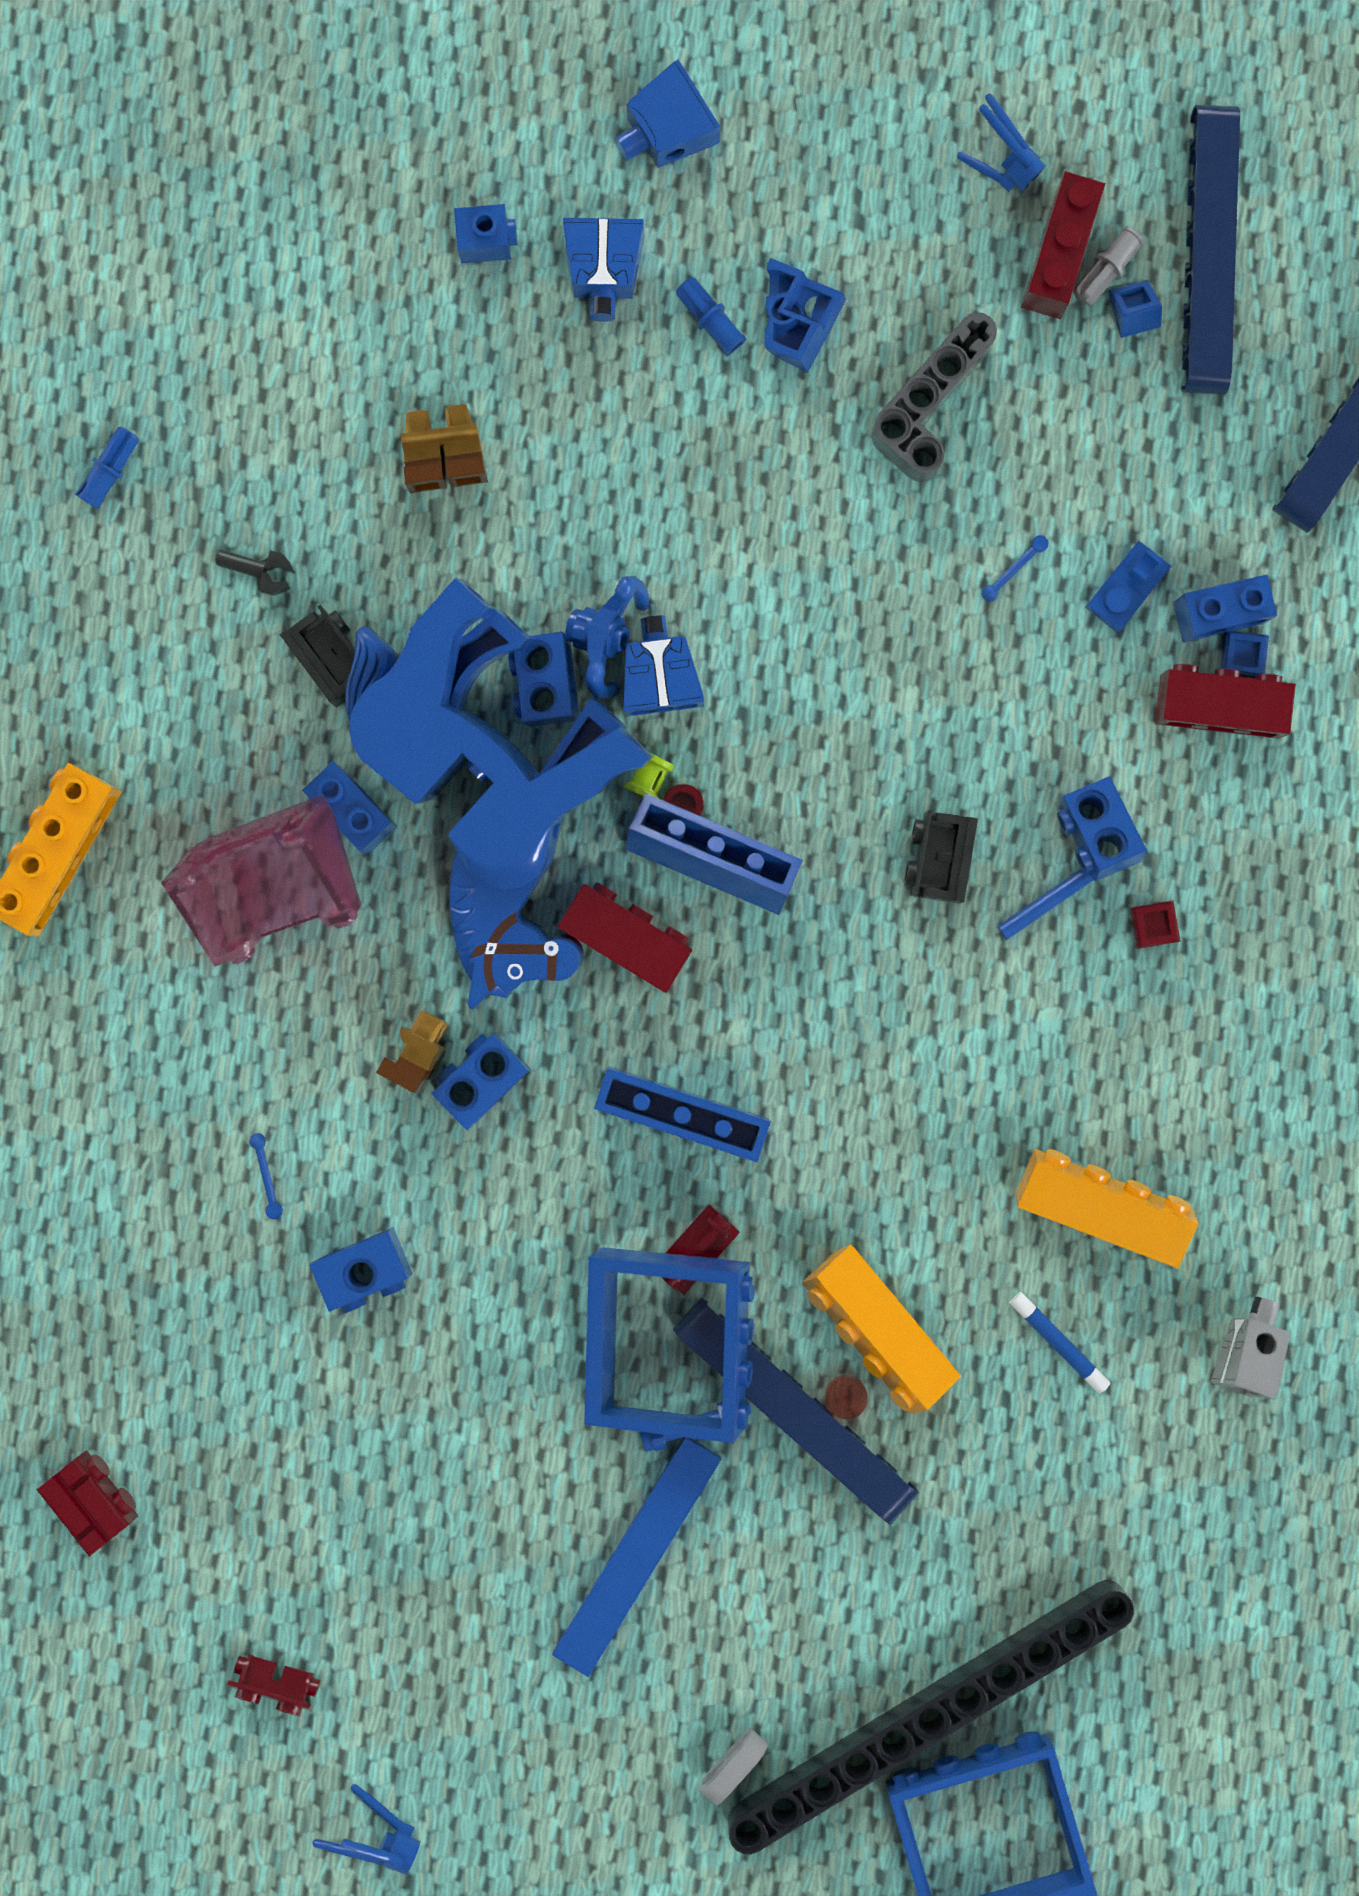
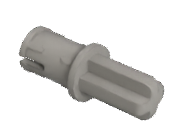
[1074,226,1145,306]

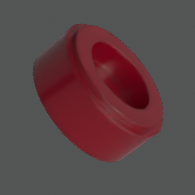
[663,784,704,816]

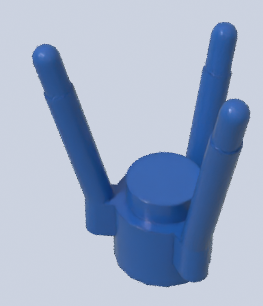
[957,94,1046,192]
[312,1784,420,1875]

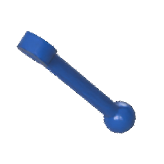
[981,535,1049,602]
[249,1133,283,1219]

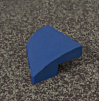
[765,258,846,373]

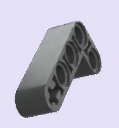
[871,312,997,482]

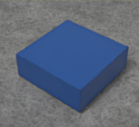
[1221,631,1269,678]

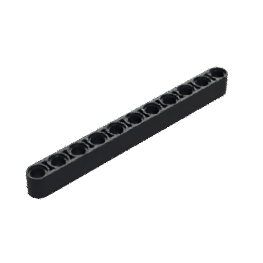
[728,1580,1134,1855]

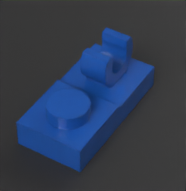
[1085,541,1172,633]

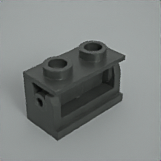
[280,605,355,708]
[904,810,978,904]

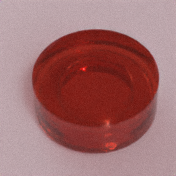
[825,1375,868,1419]

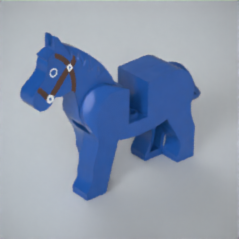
[346,578,654,1009]

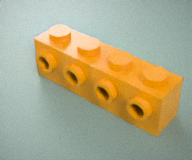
[0,763,122,937]
[1016,1149,1199,1269]
[801,1244,961,1414]

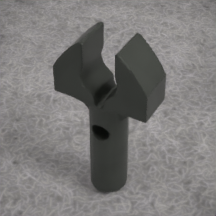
[215,550,295,596]

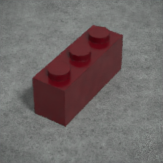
[1020,171,1106,319]
[1155,664,1296,739]
[557,882,693,993]

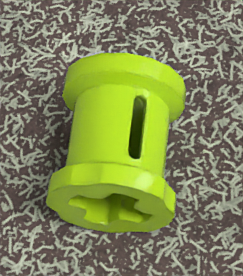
[623,752,675,799]

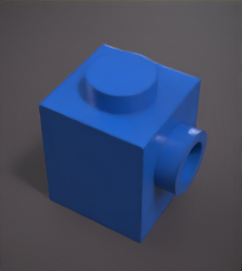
[454,204,518,264]

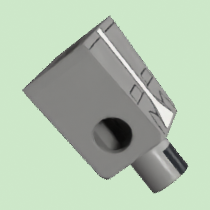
[1210,1296,1290,1400]

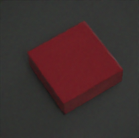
[1130,900,1181,949]

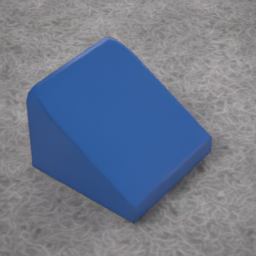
[1108,280,1162,338]

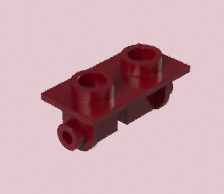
[662,1204,740,1295]
[227,1654,321,1717]

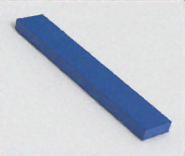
[552,1437,722,1677]

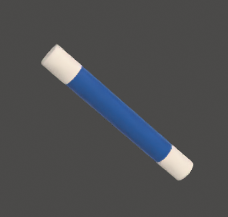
[1009,1291,1110,1394]

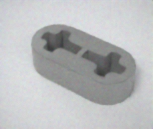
[698,1728,768,1806]

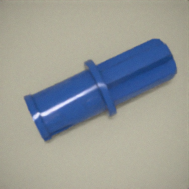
[676,277,747,356]
[75,426,139,509]

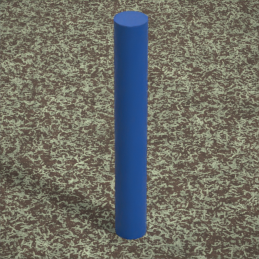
[997,869,1094,940]

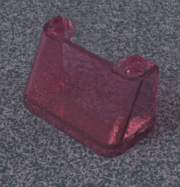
[161,796,361,967]

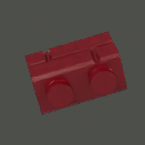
[36,1450,138,1557]

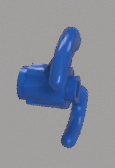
[565,576,650,700]

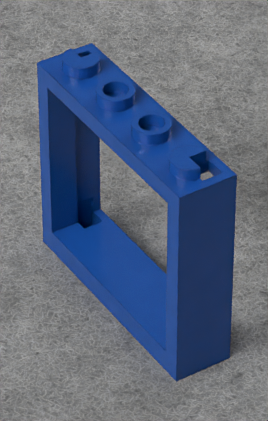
[584,1247,756,1443]
[885,1731,1098,1896]

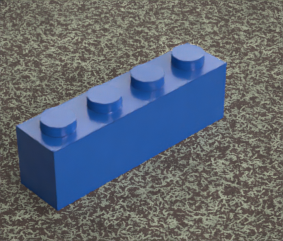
[625,794,803,915]
[594,1066,771,1163]

